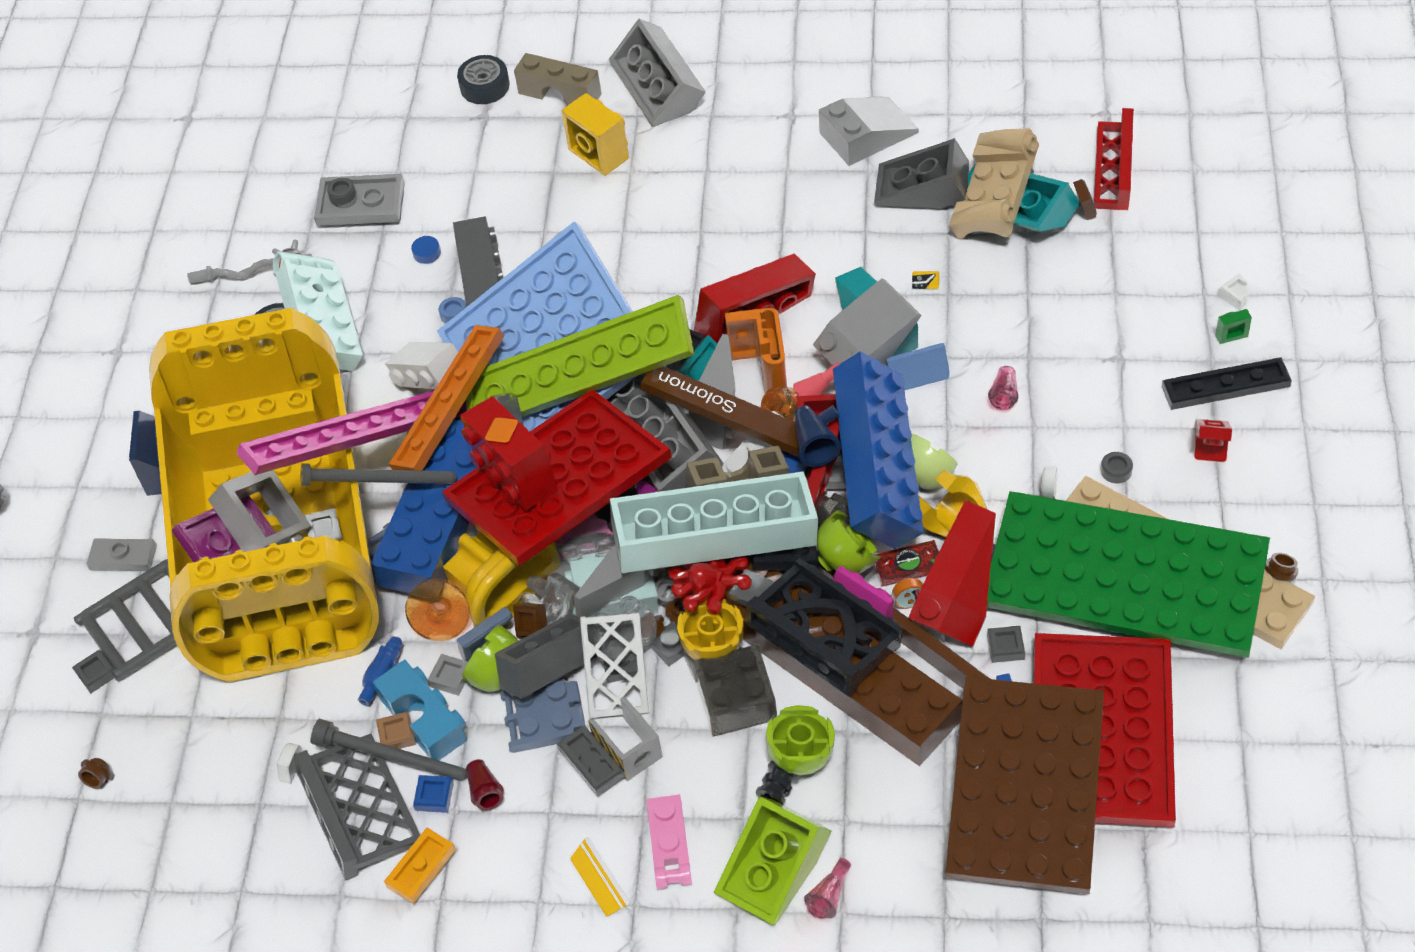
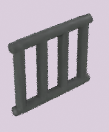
[73,559,177,681]

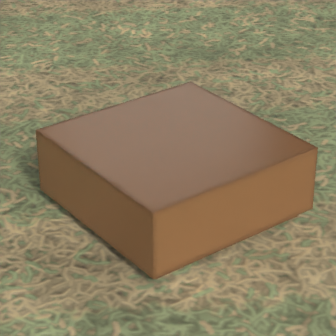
[376,711,416,749]

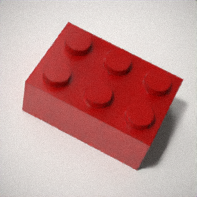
[460,396,558,511]

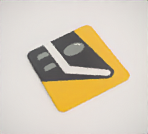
[912,271,939,289]

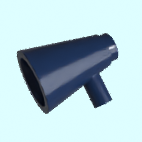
[794,405,841,467]

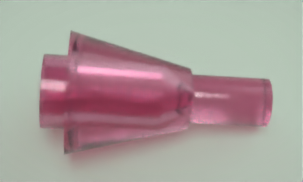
[804,858,851,919]

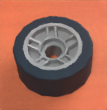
[457,55,510,104]

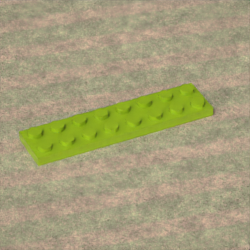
[466,295,694,417]

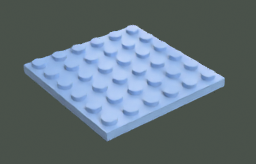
[437,221,636,431]

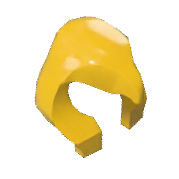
[919,469,987,537]

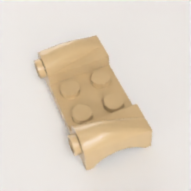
[949,128,1039,239]

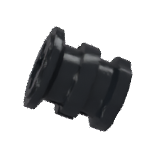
[756,761,800,805]

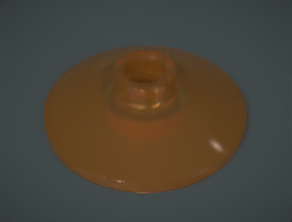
[405,579,470,641]

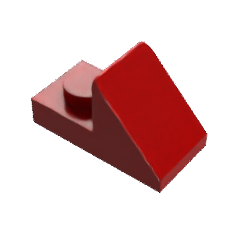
[1194,419,1232,462]

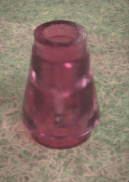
[988,366,1019,410]

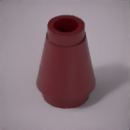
[466,759,504,810]

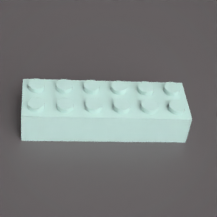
[610,472,818,573]

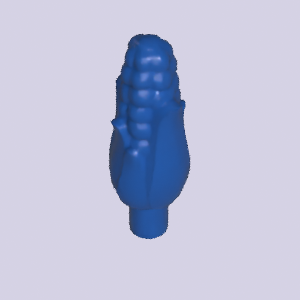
[357,636,403,706]

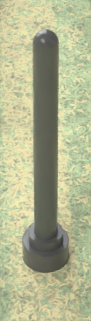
[310,718,467,781]

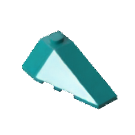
[967,163,1080,232]

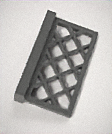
[294,733,420,881]

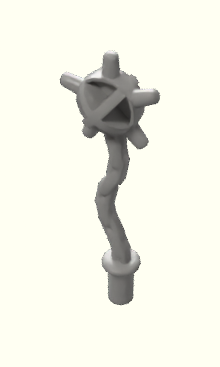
[187,240,312,284]

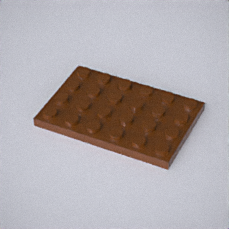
[945,677,1104,894]

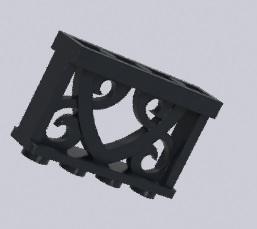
[745,558,903,697]

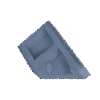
[456,606,513,662]

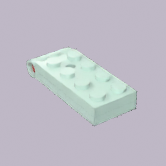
[273,251,363,371]

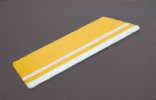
[570,837,630,917]

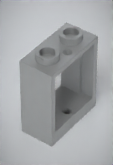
[208,470,311,552]

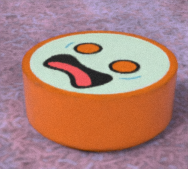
[892,578,923,609]

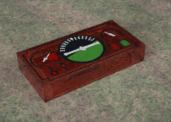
[874,540,939,587]

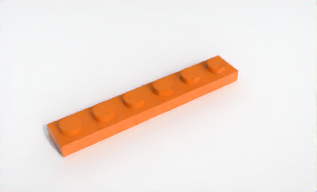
[389,325,504,471]

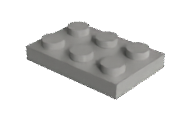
[314,174,404,226]

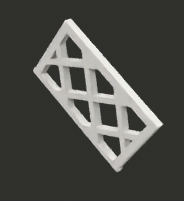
[580,612,649,719]

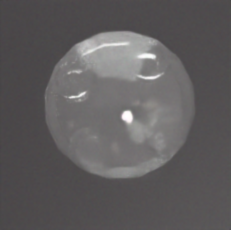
[556,532,615,561]
[592,596,657,661]

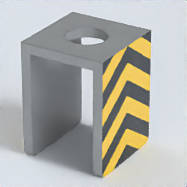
[588,696,663,782]

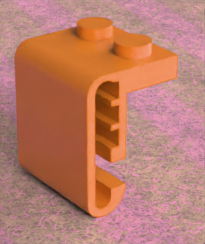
[725,308,788,402]

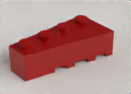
[694,253,816,344]

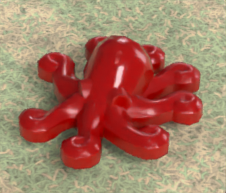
[669,556,752,614]

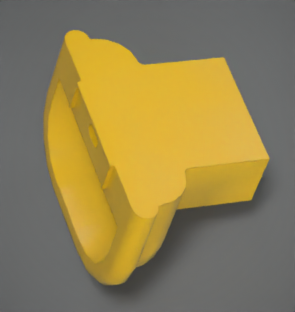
[443,532,561,627]

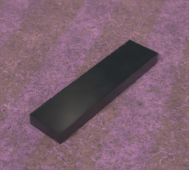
[1161,357,1292,410]

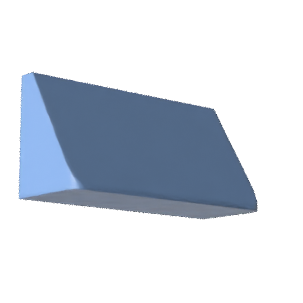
[886,343,950,390]

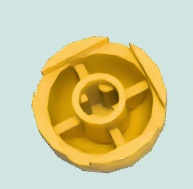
[677,597,744,664]

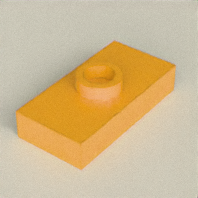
[384,827,456,904]

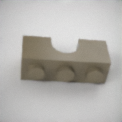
[514,53,602,106]
[685,446,789,488]

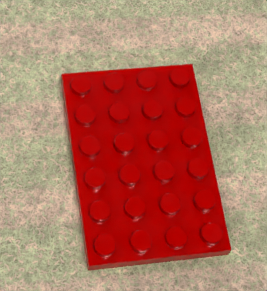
[442,390,672,566]
[1034,633,1176,828]

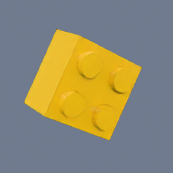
[561,93,629,176]

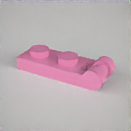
[646,794,692,890]

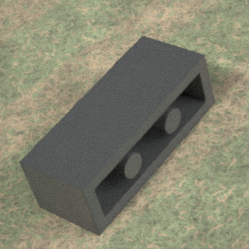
[495,613,597,699]

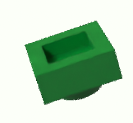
[1215,309,1252,344]

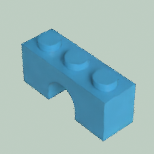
[372,659,467,761]

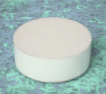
[1041,466,1058,498]

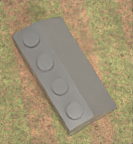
[609,18,706,126]

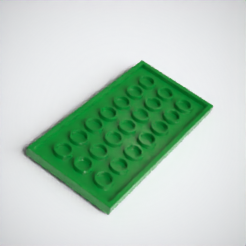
[987,491,1270,658]

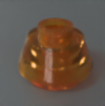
[761,387,799,421]

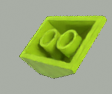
[713,796,832,925]

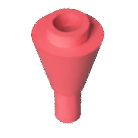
[793,362,840,401]

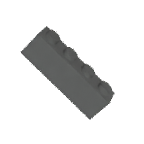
[453,216,504,307]

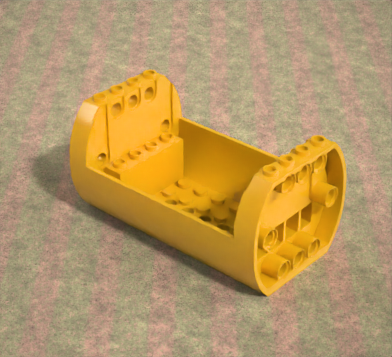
[149,308,379,682]

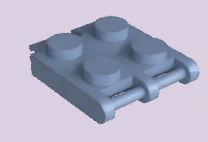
[500,677,586,753]

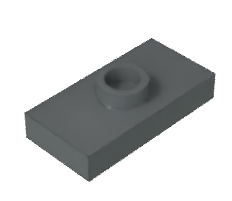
[557,725,625,796]

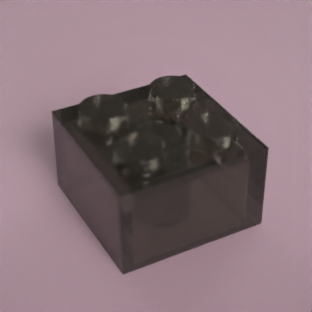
[693,644,777,737]

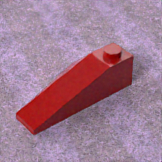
[908,500,996,647]

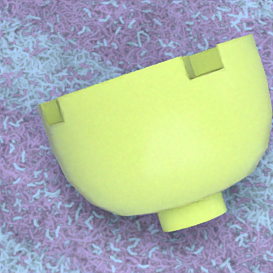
[911,433,958,490]

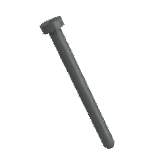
[300,463,456,486]

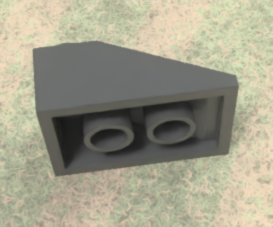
[874,138,970,209]

